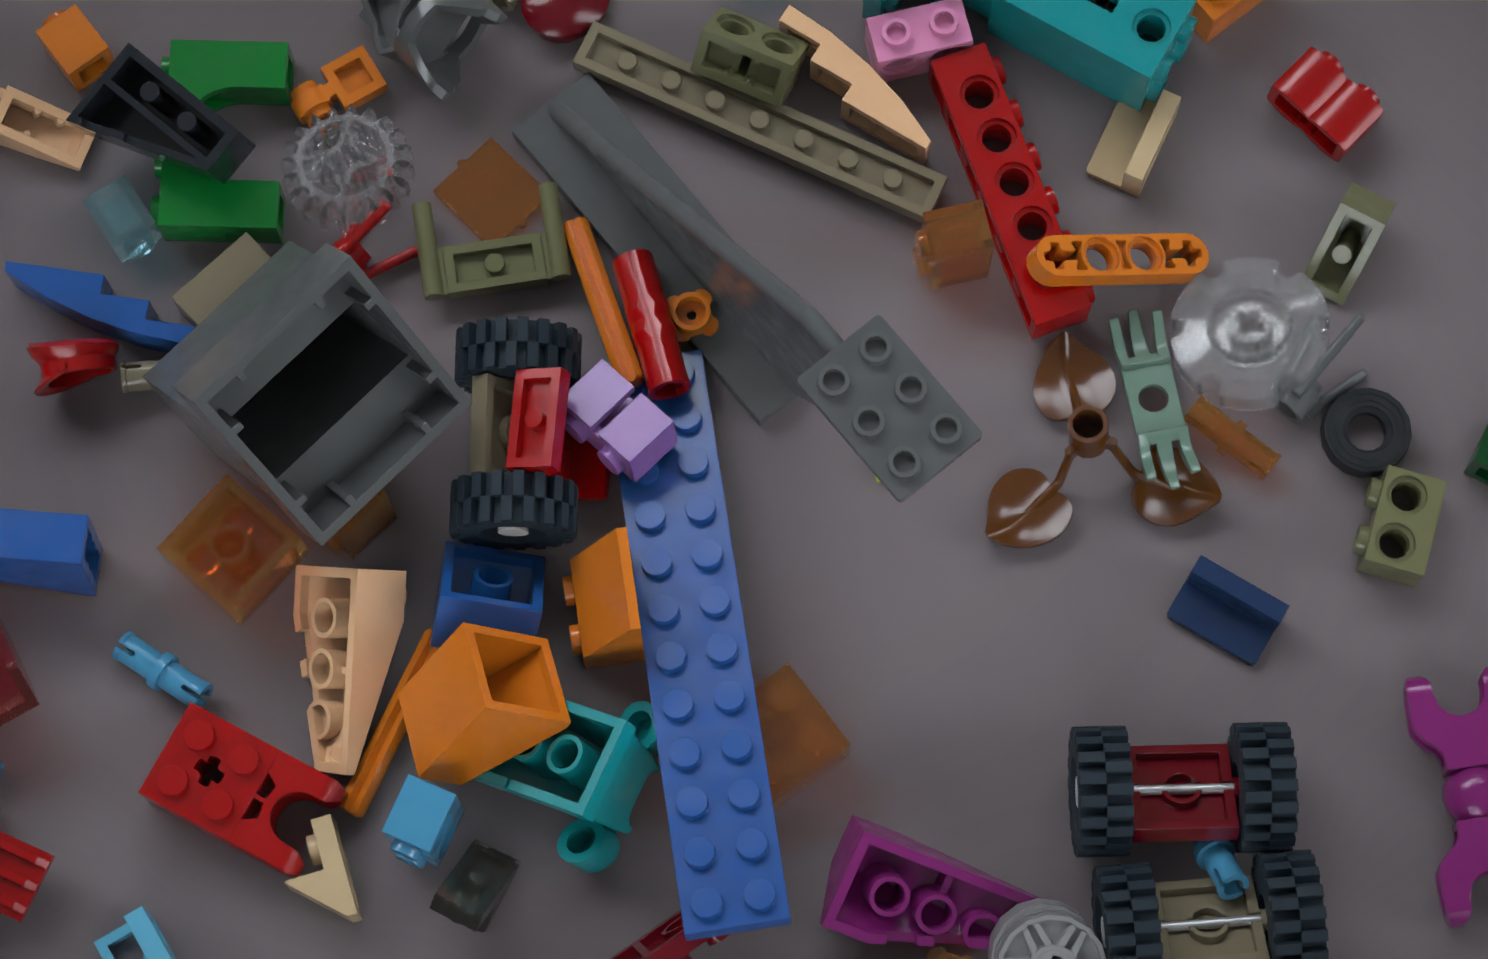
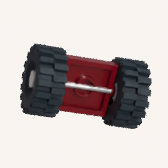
[1068,722,1299,857]

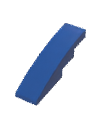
[4,261,195,353]

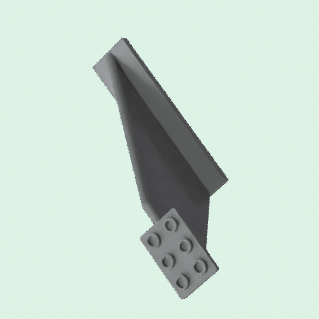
[512,73,982,502]

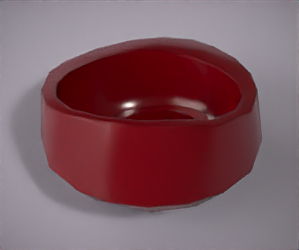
[521,0,610,43]

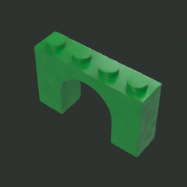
[150,39,295,244]

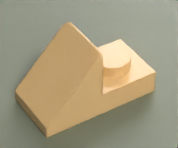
[284,814,363,923]

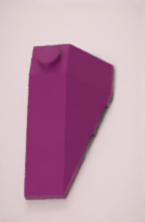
[820,814,1042,949]

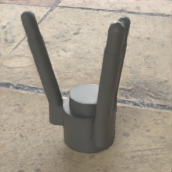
[1269,314,1367,423]

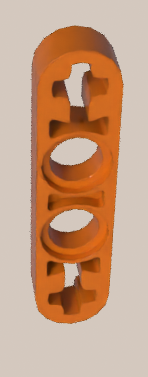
[1027,233,1209,287]

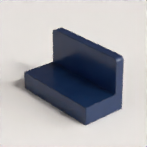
[1167,555,1290,666]

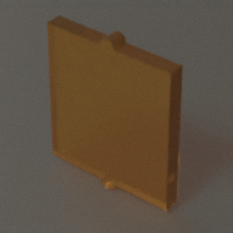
[433,137,541,241]

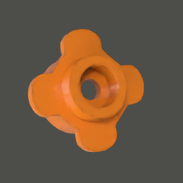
[667,289,719,343]

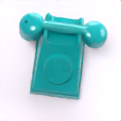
[474,700,660,873]

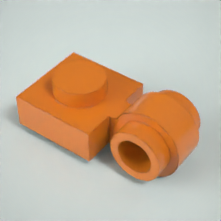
[290,45,388,129]

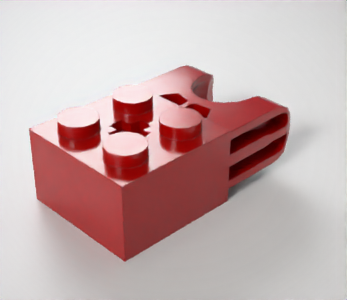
[138,702,347,879]

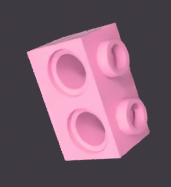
[864,0,973,82]

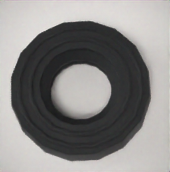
[1320,388,1412,478]

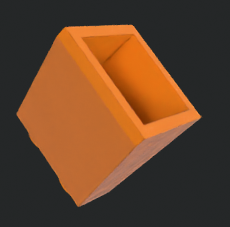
[397,622,571,785]

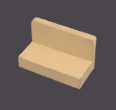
[1086,89,1181,197]

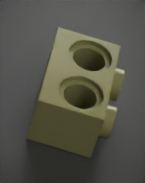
[690,6,810,107]
[1352,465,1448,587]

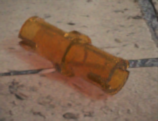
[1184,395,1282,480]

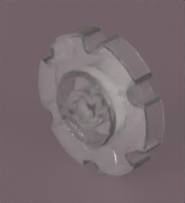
[1170,257,1330,411]

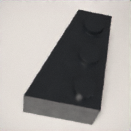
[66,43,256,184]

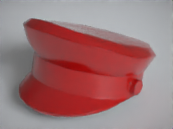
[26,338,119,397]

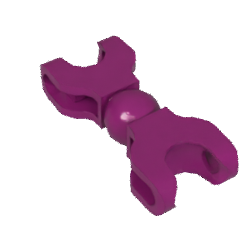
[1403,666,1488,928]

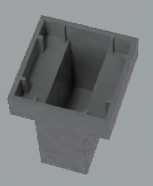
[143,240,472,546]

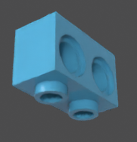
[382,774,465,869]

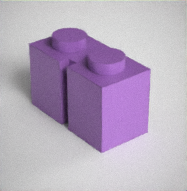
[565,359,678,483]

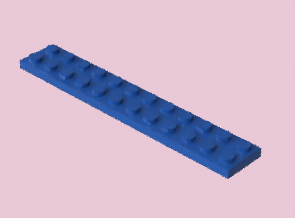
[609,349,792,941]

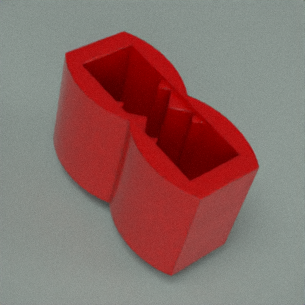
[1266,47,1384,162]

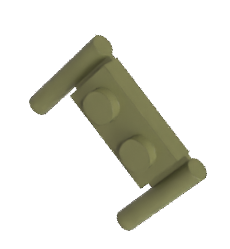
[411,182,572,301]

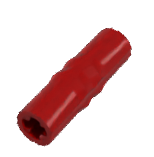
[612,249,691,400]

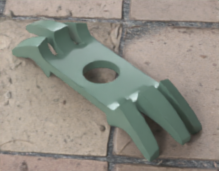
[1109,309,1201,489]

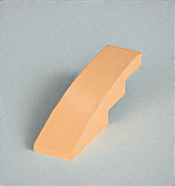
[779,5,931,166]
[0,85,94,171]

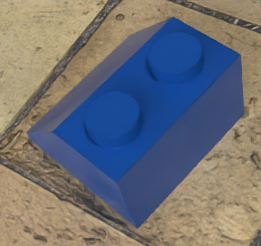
[430,541,545,648]

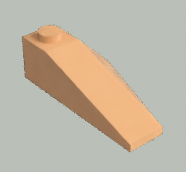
[293,565,407,775]

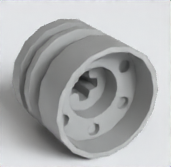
[987,898,1106,959]

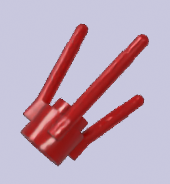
[332,178,418,280]

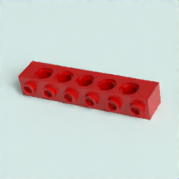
[928,42,1095,340]

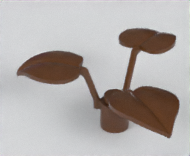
[985,331,1222,548]

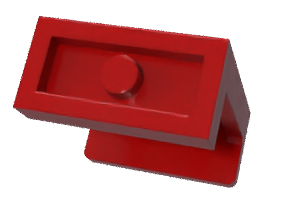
[505,367,610,501]

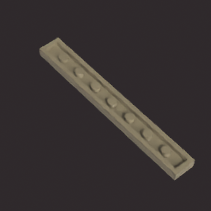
[573,21,948,225]

